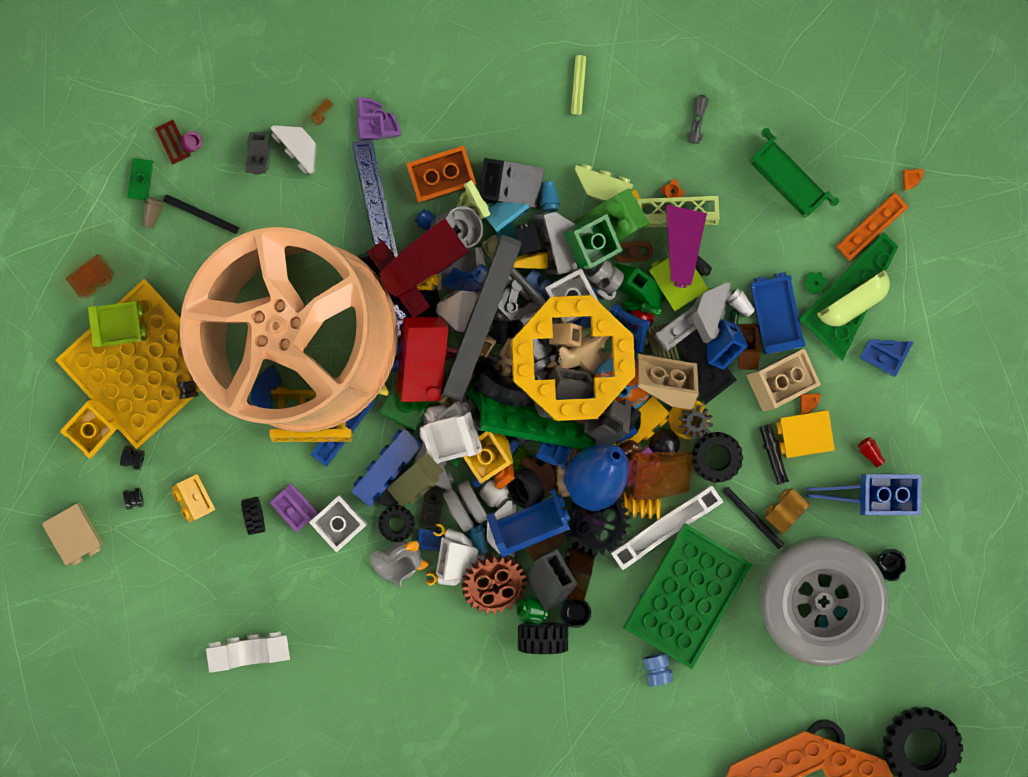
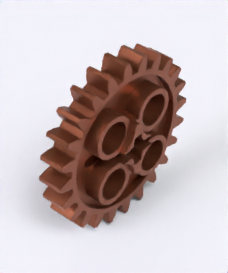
[461,553,527,615]

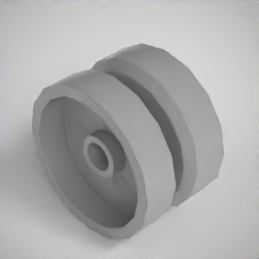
[443,480,488,532]

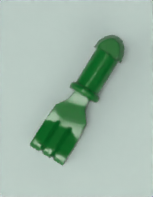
[622,298,662,316]

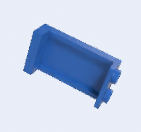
[750,272,806,355]
[486,489,571,557]

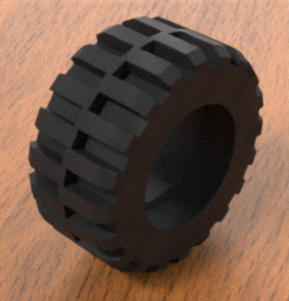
[883,707,963,777]

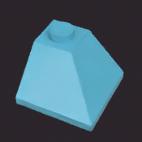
[485,202,529,234]

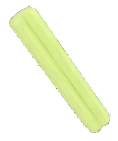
[571,55,586,115]

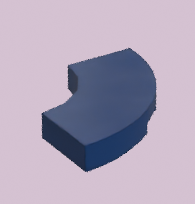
[442,264,488,292]
[251,364,283,409]

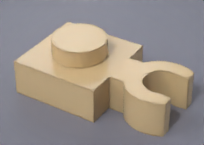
[495,338,512,376]

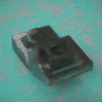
[418,486,445,530]

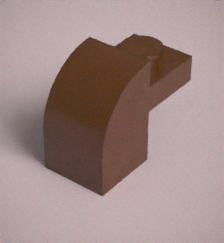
[521,455,555,499]

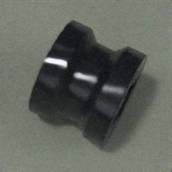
[177,380,199,399]
[123,487,144,510]

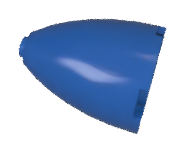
[563,443,629,511]

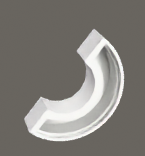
[206,631,290,673]

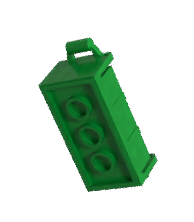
[749,128,839,218]

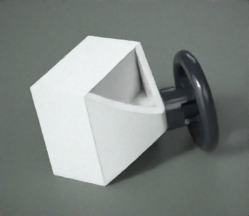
[417,289,477,333]

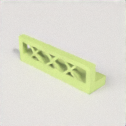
[637,196,720,228]

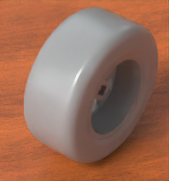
[758,536,889,666]

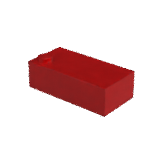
[396,317,448,402]

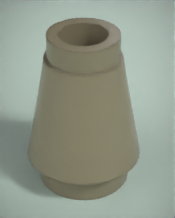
[142,197,163,228]

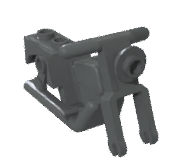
[475,267,571,380]

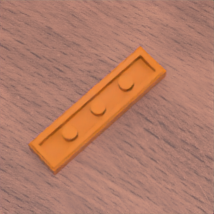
[836,192,909,261]

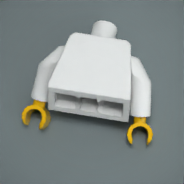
[426,523,484,586]

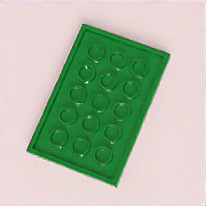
[623,523,753,669]

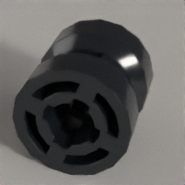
[120,446,145,470]

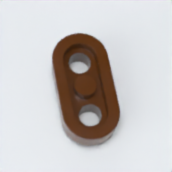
[613,241,653,263]

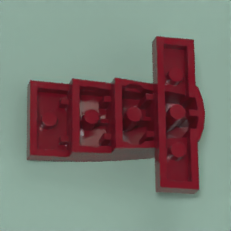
[367,219,469,317]

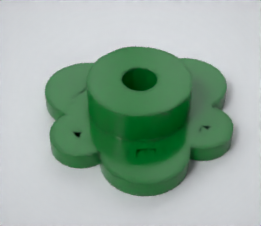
[804,272,828,294]

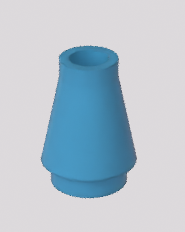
[540,181,560,212]
[467,523,489,554]

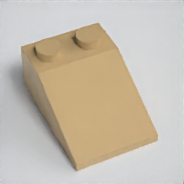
[746,348,821,412]
[637,354,699,410]

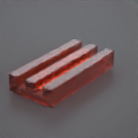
[155,120,191,165]

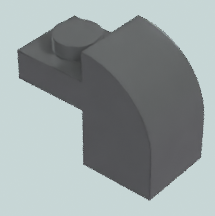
[246,132,270,175]

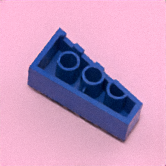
[351,428,423,507]

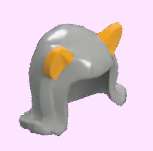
[370,541,429,588]

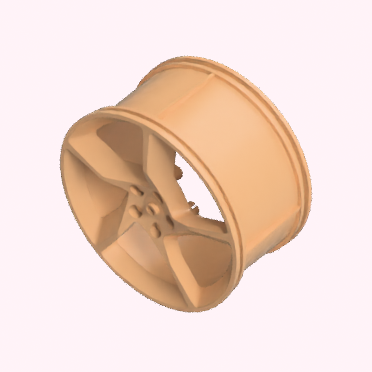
[180,227,398,432]

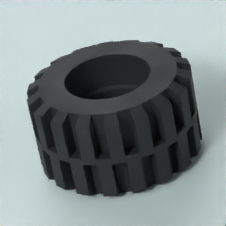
[691,432,743,483]
[518,622,568,654]

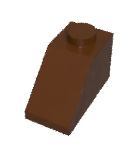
[737,324,760,370]

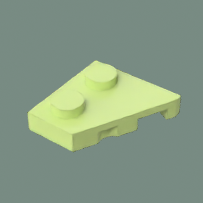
[457,180,490,219]

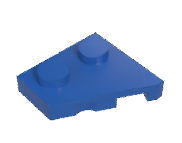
[859,339,913,377]

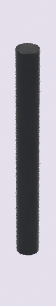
[163,194,240,234]
[722,487,784,549]

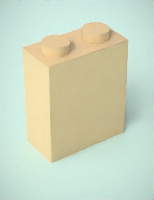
[42,503,104,566]

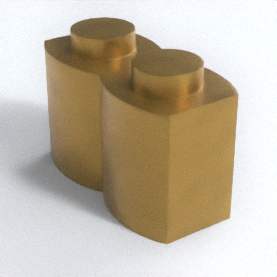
[764,488,810,534]

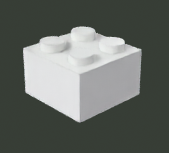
[545,269,600,323]
[309,494,367,552]

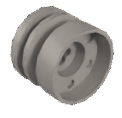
[430,206,483,249]

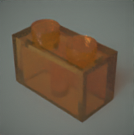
[66,254,115,299]

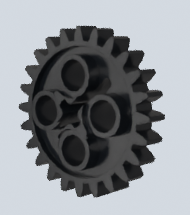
[568,500,631,556]

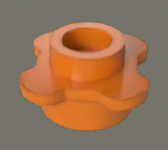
[661,179,685,198]

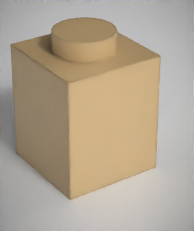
[549,323,582,348]

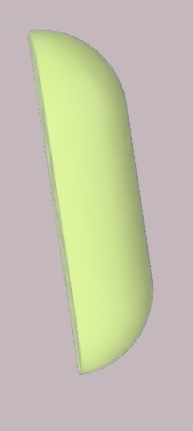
[817,270,890,326]

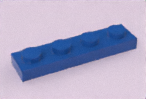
[311,401,375,467]

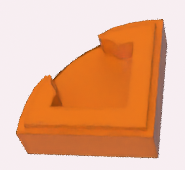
[903,169,924,191]
[800,393,821,414]

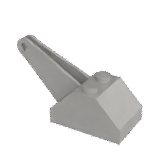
[532,212,616,300]

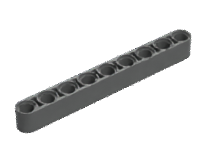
[442,235,521,401]

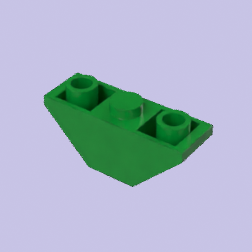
[615,263,665,307]

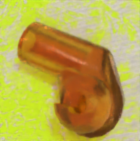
[311,98,334,125]

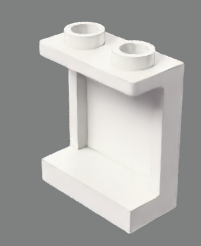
[420,412,483,464]

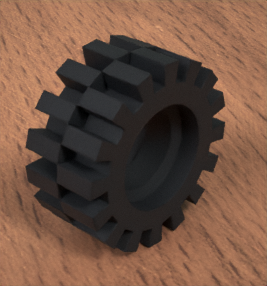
[241,497,265,535]
[378,505,415,542]

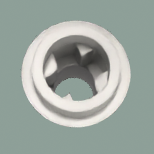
[727,288,755,318]

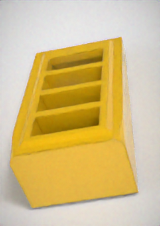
[513,252,548,269]

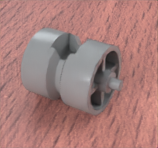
[585,260,624,294]

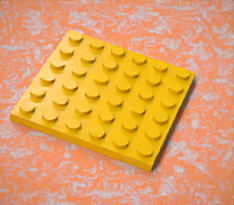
[56,278,201,449]

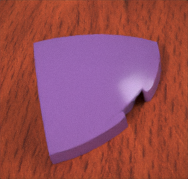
[357,97,401,141]

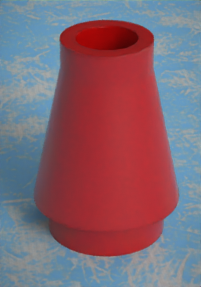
[857,437,885,468]

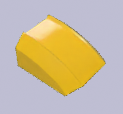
[60,400,118,459]

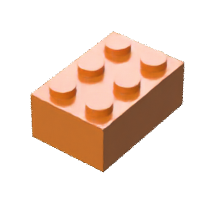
[406,146,477,204]

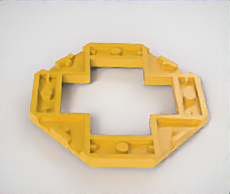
[511,295,635,421]

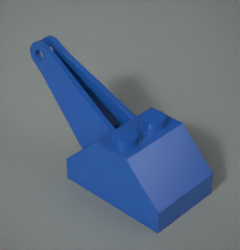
[806,473,922,515]

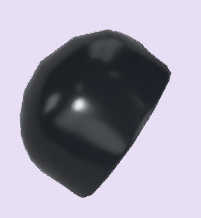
[649,429,680,461]
[876,548,906,581]
[560,598,592,628]

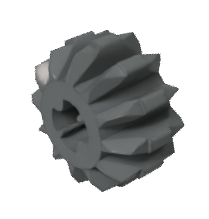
[679,405,713,439]

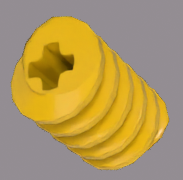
[620,492,661,520]

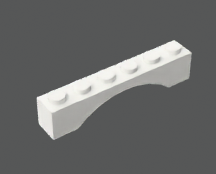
[611,484,723,570]

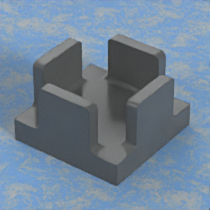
[584,399,632,444]

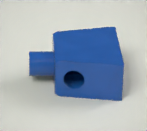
[706,319,748,370]

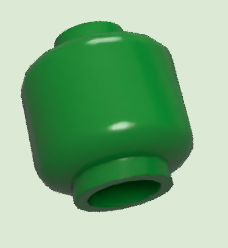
[517,597,548,625]

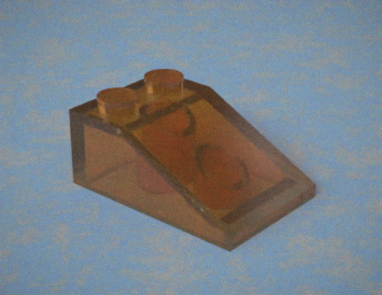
[629,453,692,500]

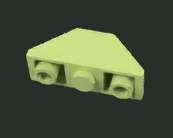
[574,163,633,202]

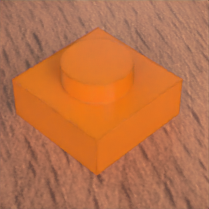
[494,464,515,490]

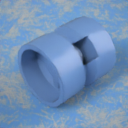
[526,269,554,300]
[642,653,674,687]

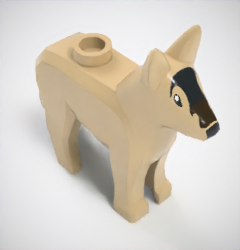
[547,332,612,377]

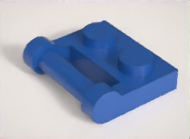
[610,304,650,353]

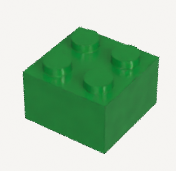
[563,214,623,269]

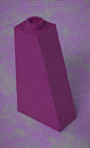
[666,205,707,288]

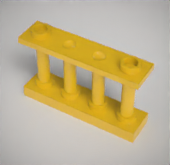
[270,387,353,442]

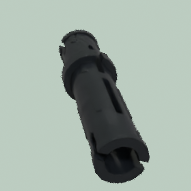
[759,424,789,485]

